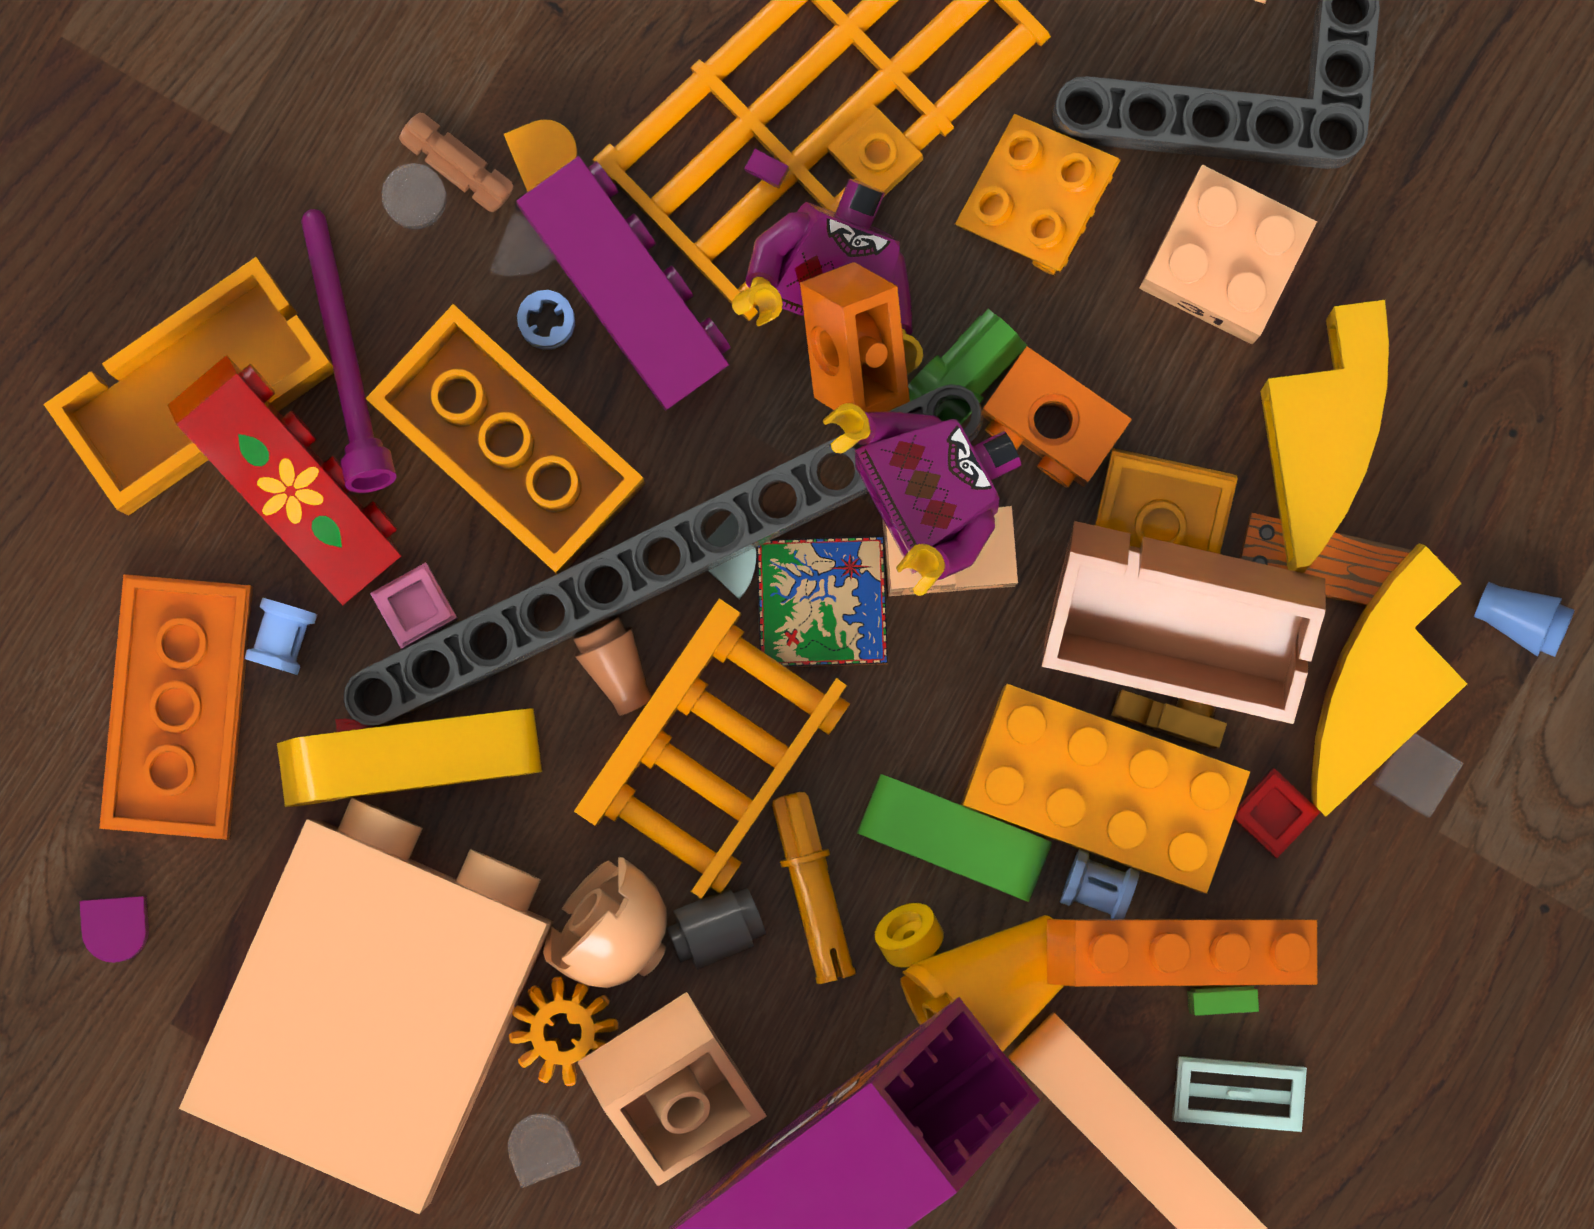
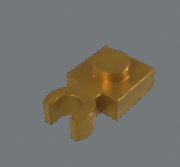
[1111,690,1227,749]

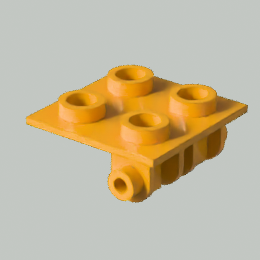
[955,114,1120,275]

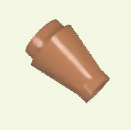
[573,616,652,716]

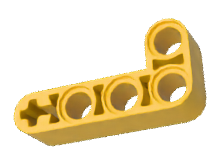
[277,708,542,807]

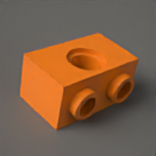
[800,262,910,412]
[982,346,1132,488]

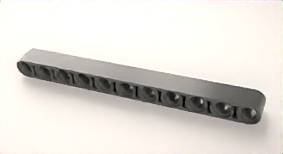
[343,384,983,726]

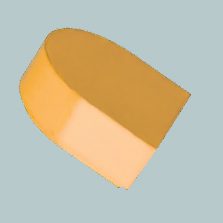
[504,120,578,192]

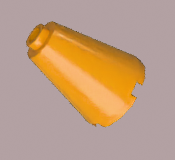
[900,915,1064,1052]

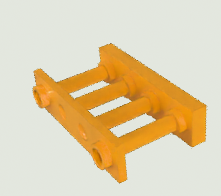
[574,598,850,899]

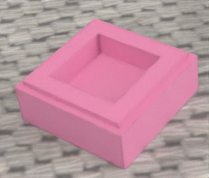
[370,562,458,650]

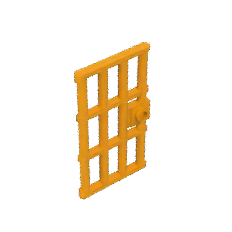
[592,0,1051,321]

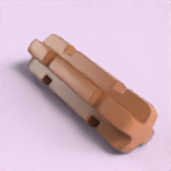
[399,113,514,212]

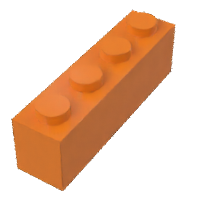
[1047,918,1317,987]

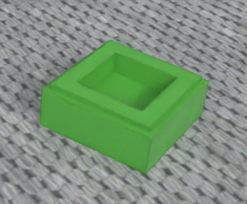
[1187,985,1259,1016]

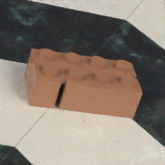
[1042,521,1326,724]

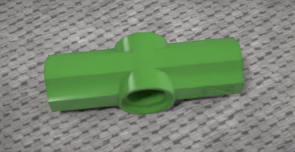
[891,309,1027,424]

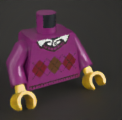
[732,179,923,375]
[823,403,1021,596]

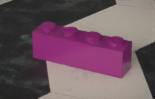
[516,156,731,411]

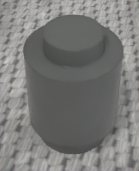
[666,887,766,970]

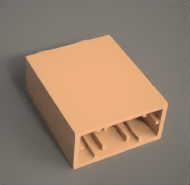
[179,797,553,1214]

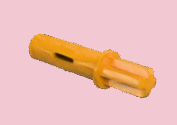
[772,792,856,984]

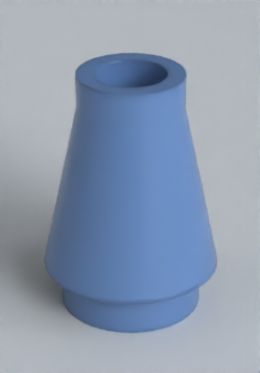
[1474,582,1575,657]

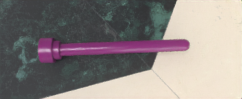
[301,209,396,493]

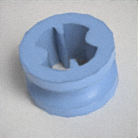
[517,290,575,350]

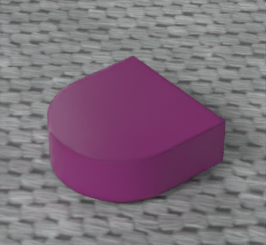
[79,896,149,963]

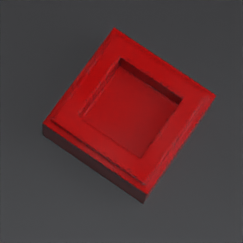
[1234,768,1320,858]

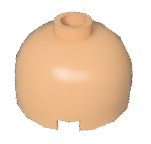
[543,857,667,988]

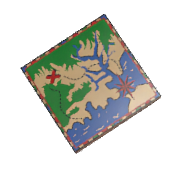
[757,536,888,667]

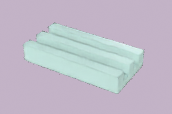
[1172,1056,1307,1132]

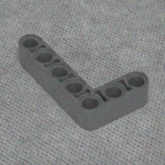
[1052,0,1380,169]

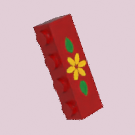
[167,355,401,605]

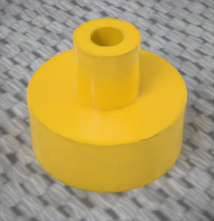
[875,903,944,968]

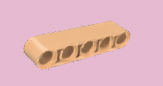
[1008,1012,1268,1229]

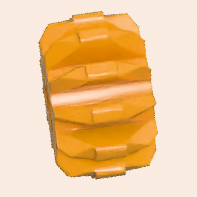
[509,976,619,1086]

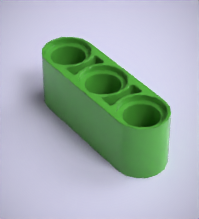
[857,774,1052,902]

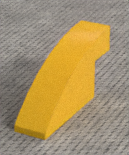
[1260,300,1389,573]
[1311,543,1467,817]

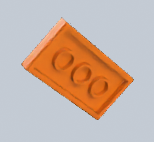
[99,574,253,840]

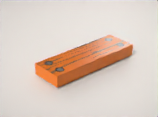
[1239,513,1438,606]

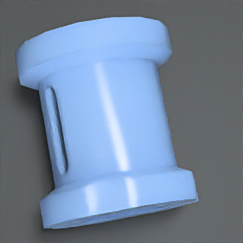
[244,598,318,675]
[1060,849,1140,919]

